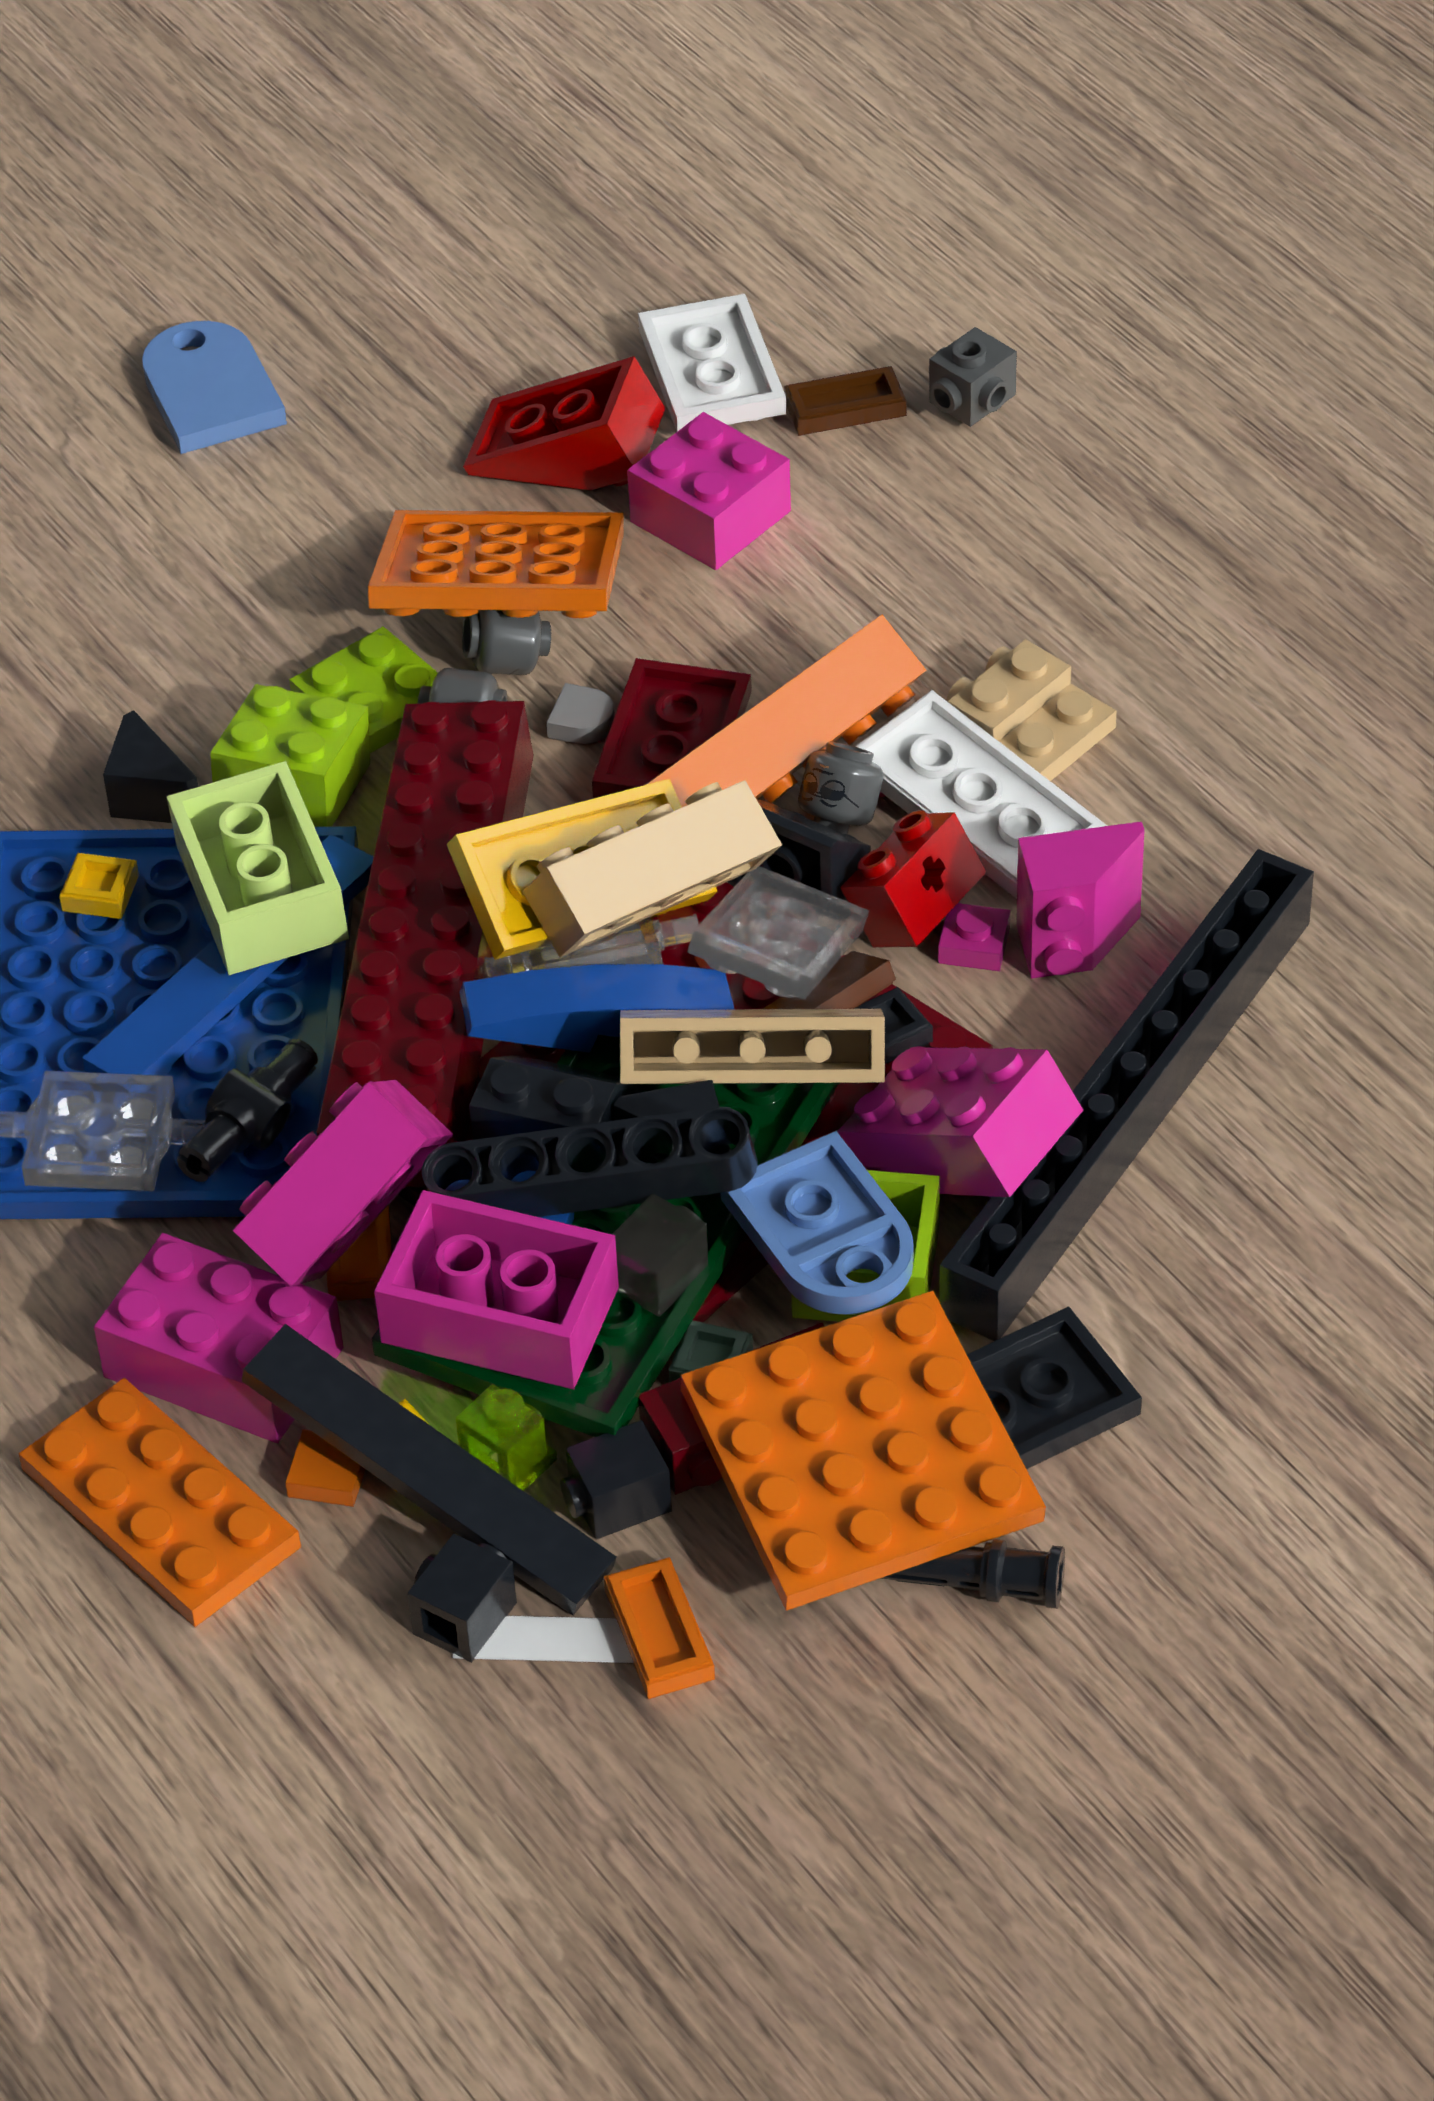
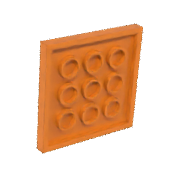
[368,510,624,618]
[681,1291,1046,1611]

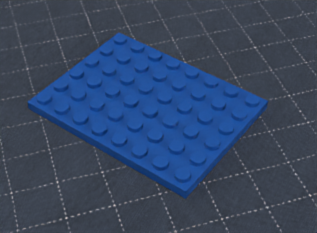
[0,826,358,1219]

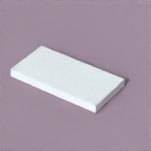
[855,690,1107,899]

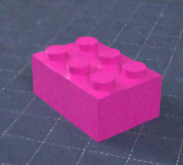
[837,1046,1083,1197]
[233,1080,453,1287]
[374,1190,619,1390]
[94,1232,344,1444]

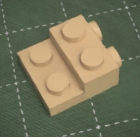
[946,639,1117,781]

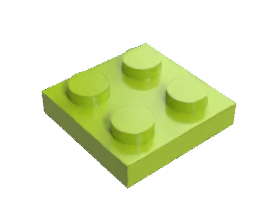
[289,626,438,753]

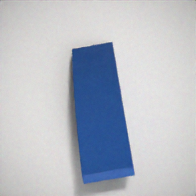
[459,964,735,1053]

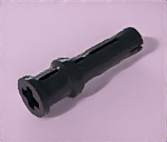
[880,1539,1065,1609]

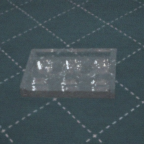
[688,866,869,1000]

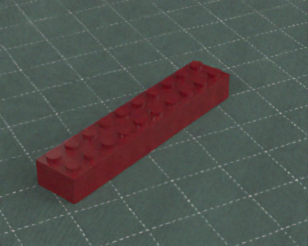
[317,700,534,1187]

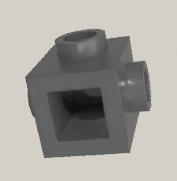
[929,327,1017,427]

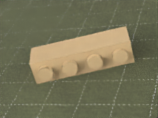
[522,780,782,957]
[620,1009,885,1084]

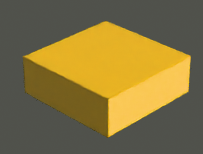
[59,853,139,919]

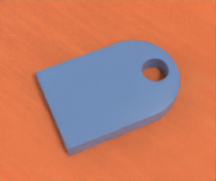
[142,321,287,454]
[721,1131,914,1314]

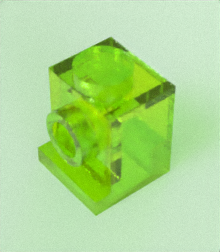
[456,1384,557,1491]

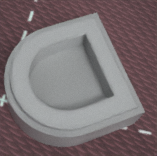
[547,683,614,744]

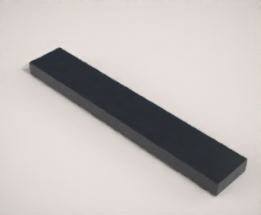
[242,1324,617,1615]

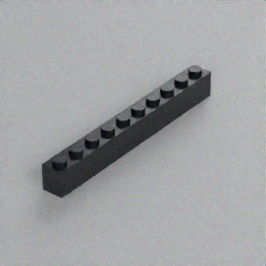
[939,849,1314,1341]

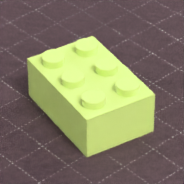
[167,761,349,975]

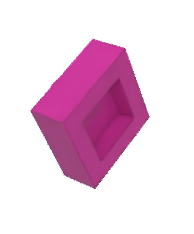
[938,903,1011,972]

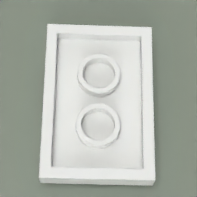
[638,294,786,432]

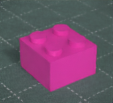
[627,412,791,570]

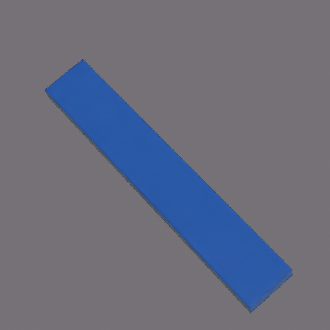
[82,834,374,1100]

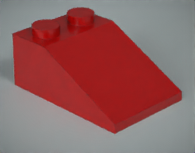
[463,356,666,490]

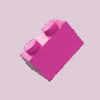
[1016,821,1145,979]

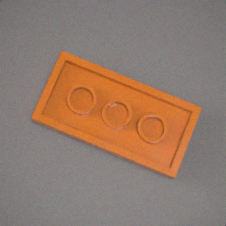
[18,1377,301,1627]

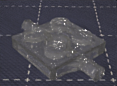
[484,914,701,978]
[0,1071,207,1191]

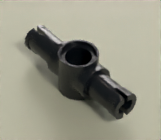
[177,1039,318,1182]

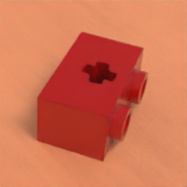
[840,810,986,948]

